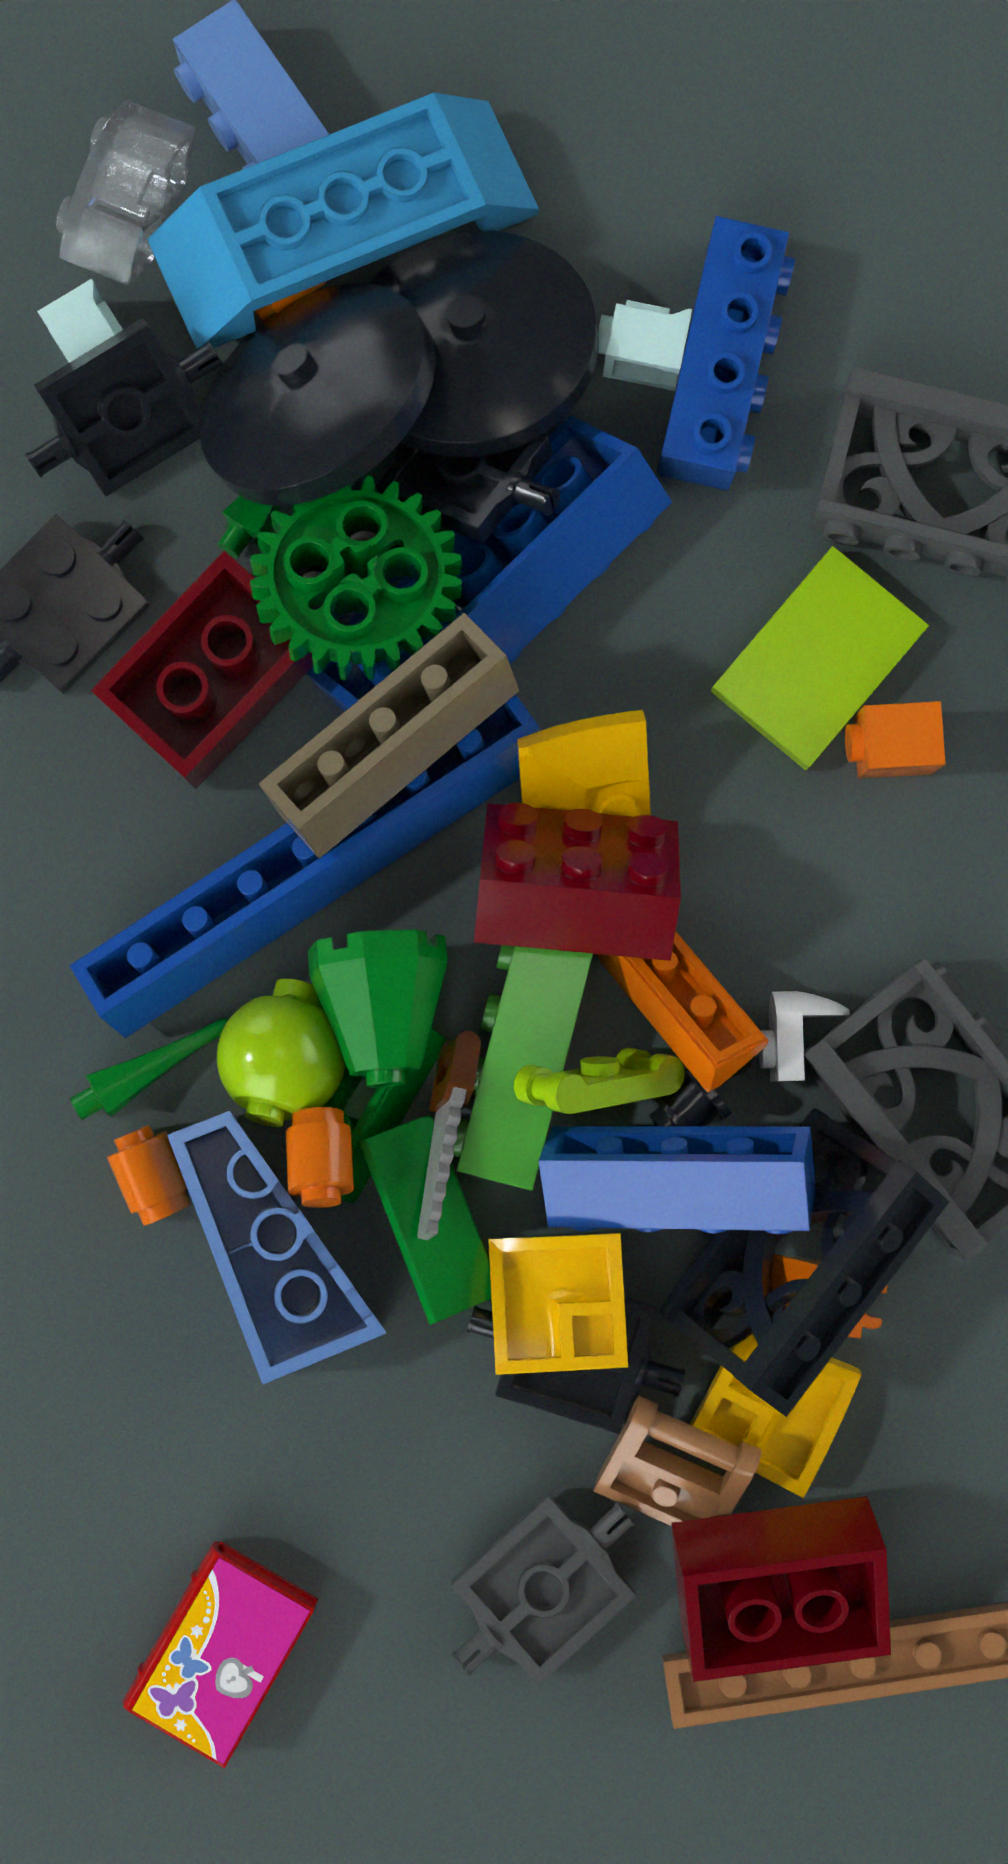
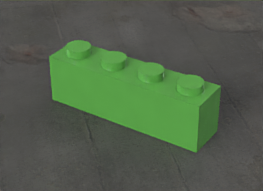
[453,945,593,1191]

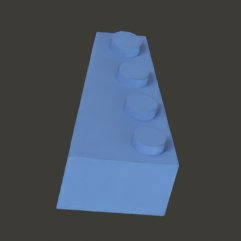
[167,1111,386,1385]

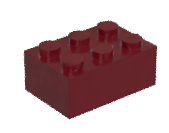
[90,550,313,789]
[474,803,681,961]
[671,1496,891,1682]

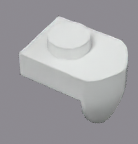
[759,991,850,1082]

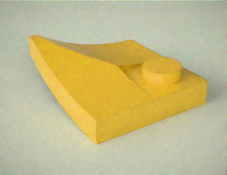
[517,710,651,817]
[488,1233,628,1375]
[689,1333,862,1498]

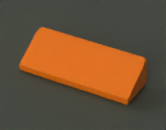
[598,931,769,1092]

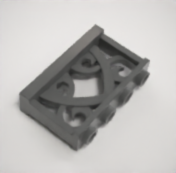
[809,366,1008,585]
[804,959,1008,1261]

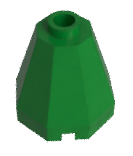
[308,929,448,1088]

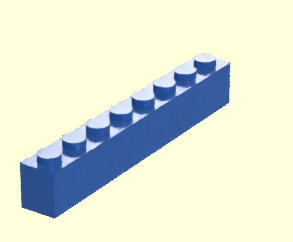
[69,694,541,1038]

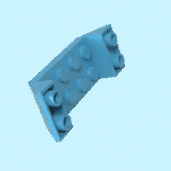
[147,92,539,350]

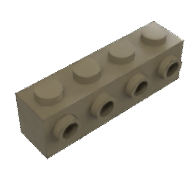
[259,613,519,859]

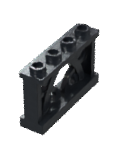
[659,1108,949,1417]

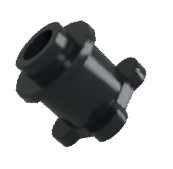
[648,1067,732,1126]

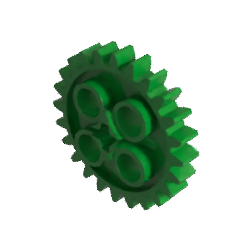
[250,475,462,680]

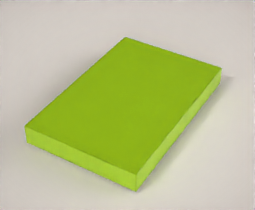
[710,546,929,771]

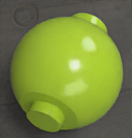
[217,979,346,1127]

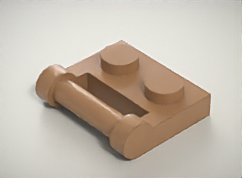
[593,1395,761,1526]

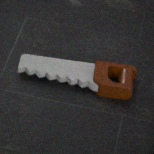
[417,1031,481,1240]

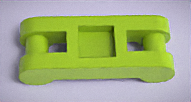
[513,1047,685,1114]

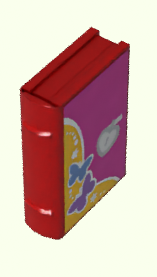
[122,1541,319,1769]

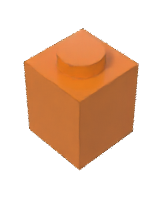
[845,701,946,779]

